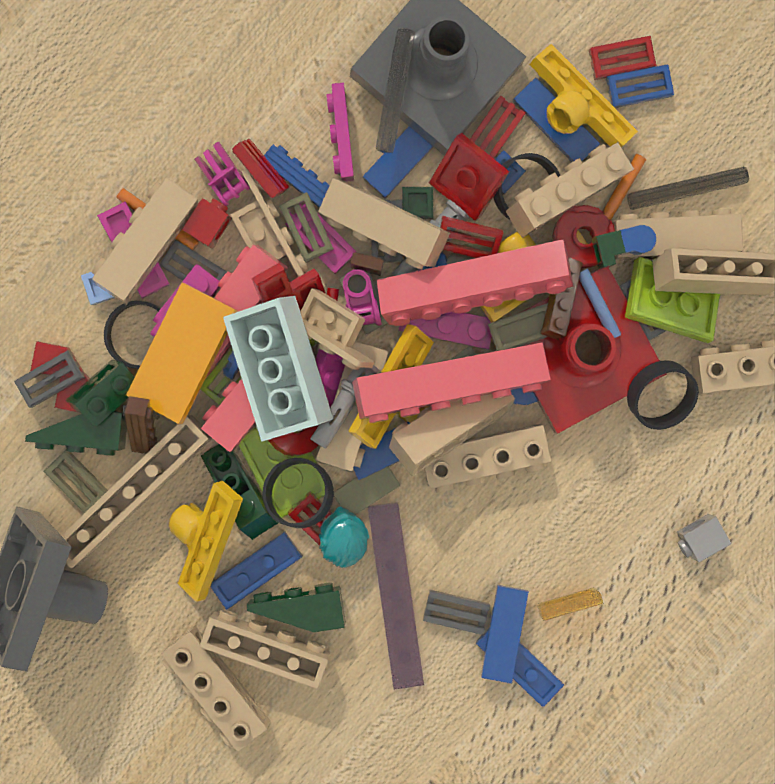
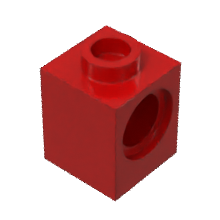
[182,198,232,249]

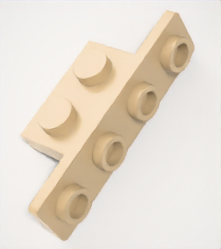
[231,168,309,277]
[300,289,375,370]

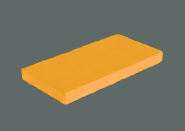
[126,282,239,424]

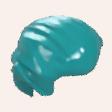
[319,506,369,568]

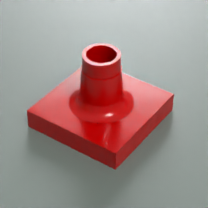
[520,267,667,434]

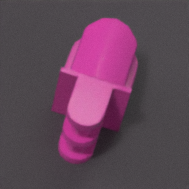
[194,142,251,206]

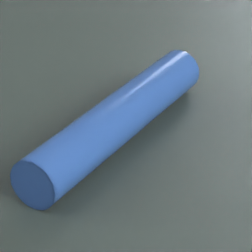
[579,269,621,338]

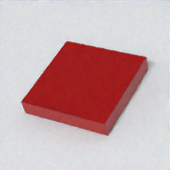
[429,133,510,221]

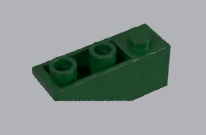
[25,411,127,456]
[201,444,278,540]
[246,583,346,632]

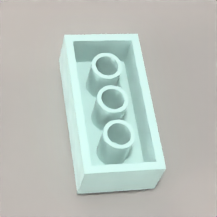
[223,296,333,442]

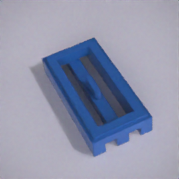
[606,64,674,108]

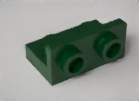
[65,359,135,427]

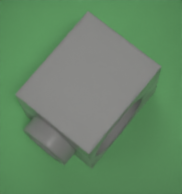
[677,514,731,562]

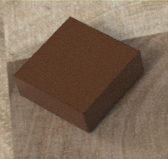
[350,252,384,276]

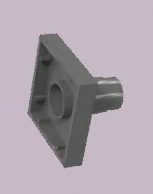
[350,0,527,156]
[0,506,108,672]

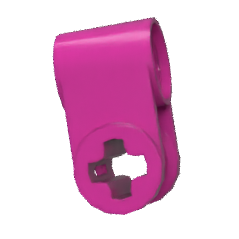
[343,270,382,326]

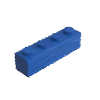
[264,144,330,208]

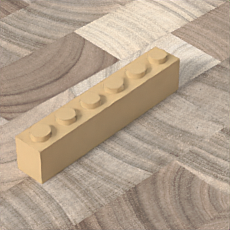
[61,415,212,569]

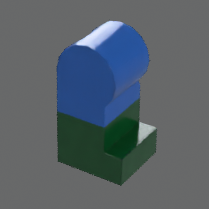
[591,225,656,269]

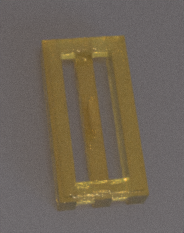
[537,587,604,621]

